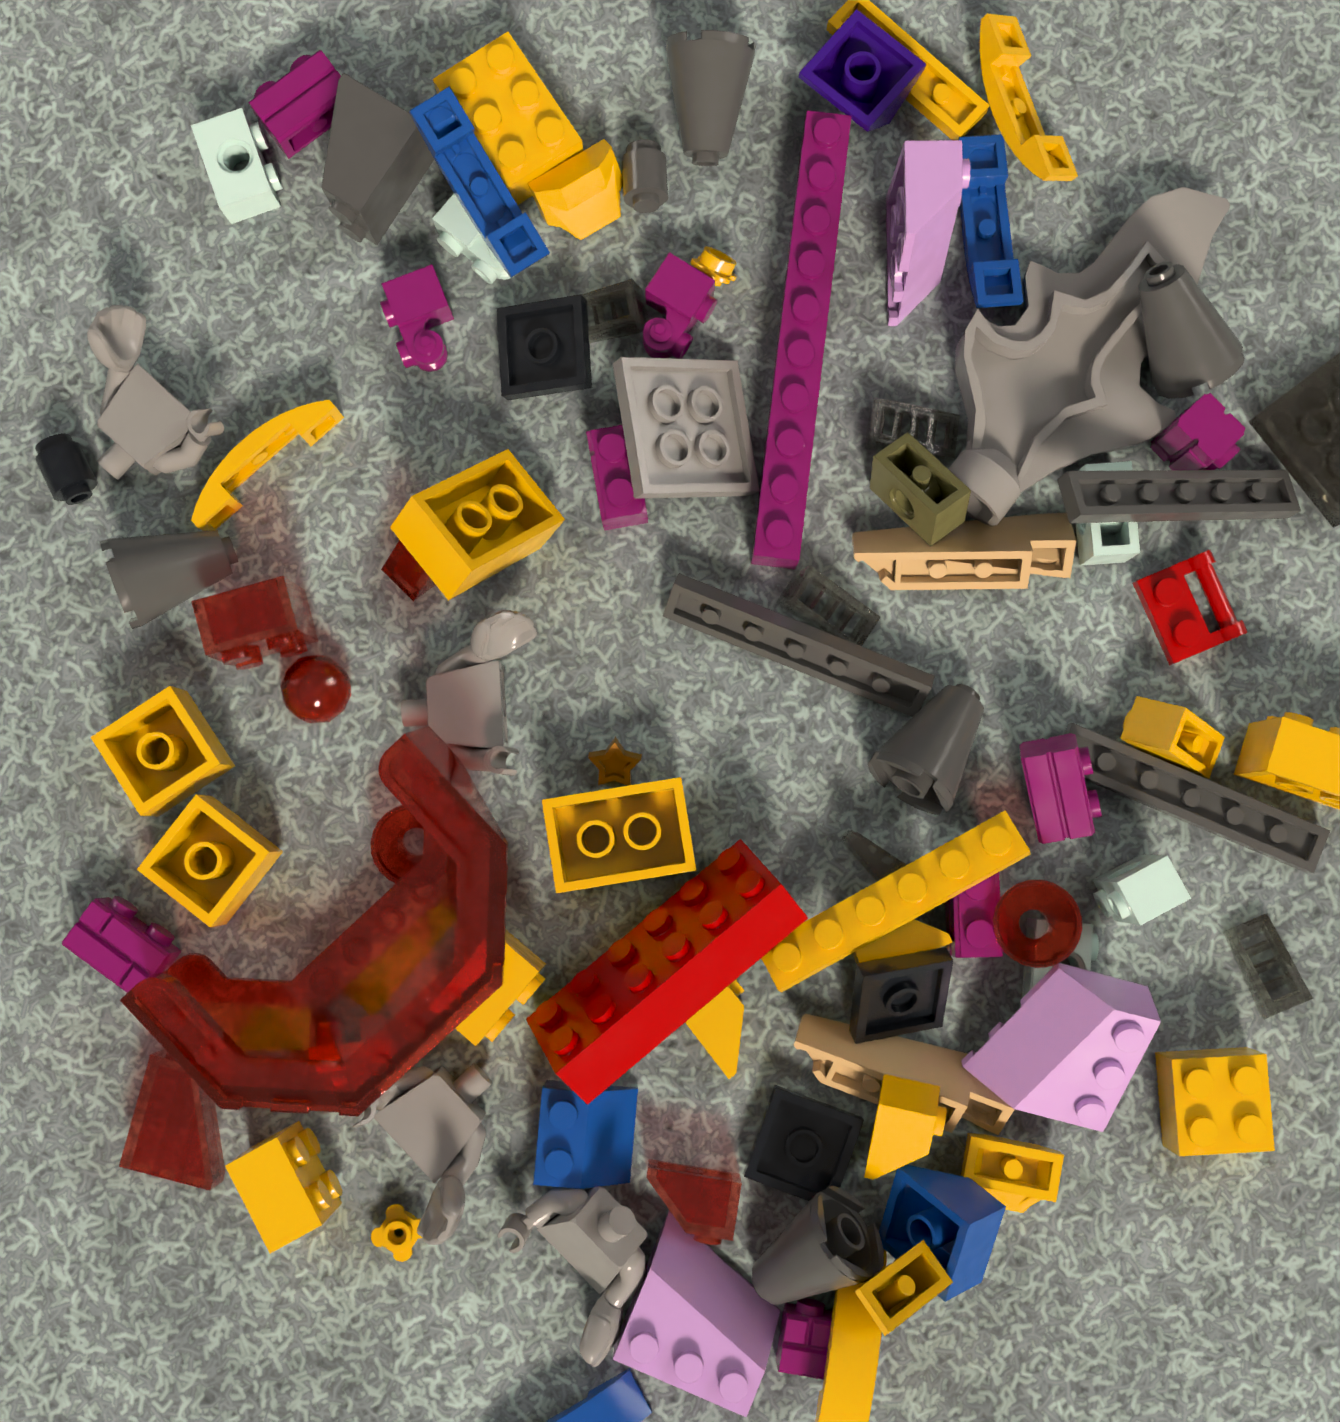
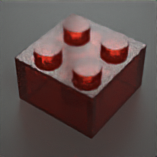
[191,575,318,670]

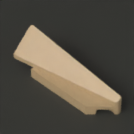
[852,513,1076,590]
[794,1014,1015,1135]

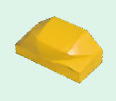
[527,139,623,240]
[961,1133,1064,1213]

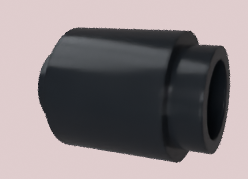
[35,433,98,505]

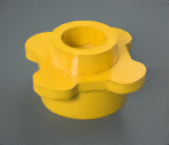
[690,246,737,287]
[371,1204,423,1262]

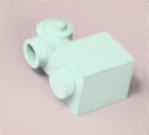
[432,193,514,284]

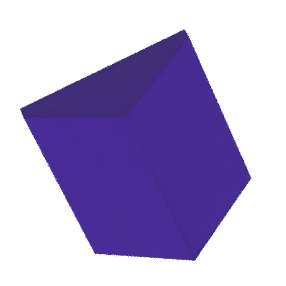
[798,9,926,132]

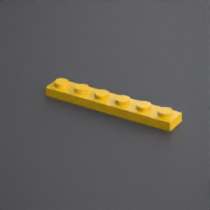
[761,810,1031,992]

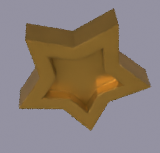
[588,736,642,786]

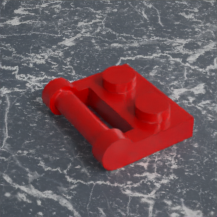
[1132,549,1248,665]

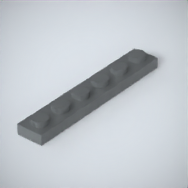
[1057,470,1301,523]
[663,573,935,717]
[1064,723,1330,873]

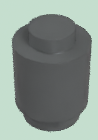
[622,139,668,213]

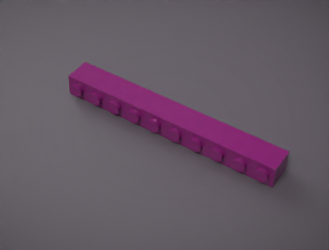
[751,110,852,569]

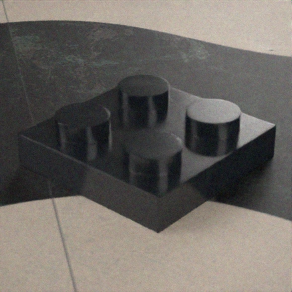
[497,294,592,400]
[849,947,953,1044]
[743,1085,864,1201]

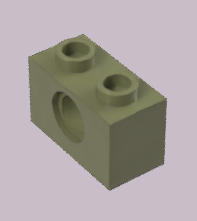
[870,432,971,546]

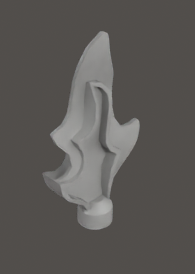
[948,187,1230,526]

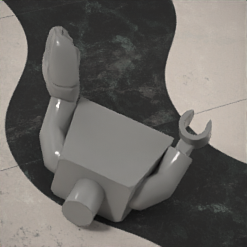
[87,305,224,480]
[401,610,537,776]
[343,1063,492,1245]
[497,1186,648,1367]

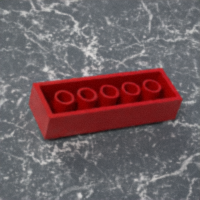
[526,839,808,1105]

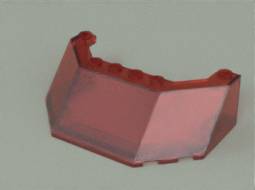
[120,726,508,1117]

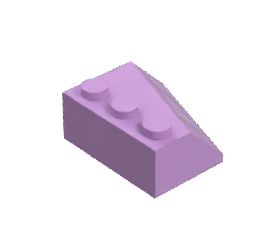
[886,140,970,326]
[961,962,1161,1132]
[613,1211,780,1417]

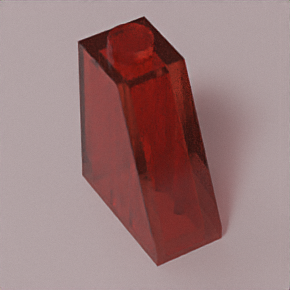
[119,1044,225,1191]

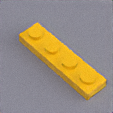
[826,0,990,140]

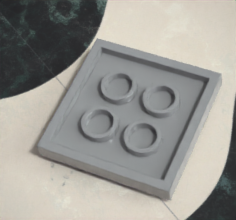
[613,357,760,499]

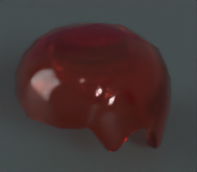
[280,654,351,724]

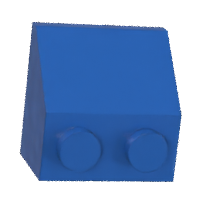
[533,1080,638,1189]
[879,1165,1006,1302]

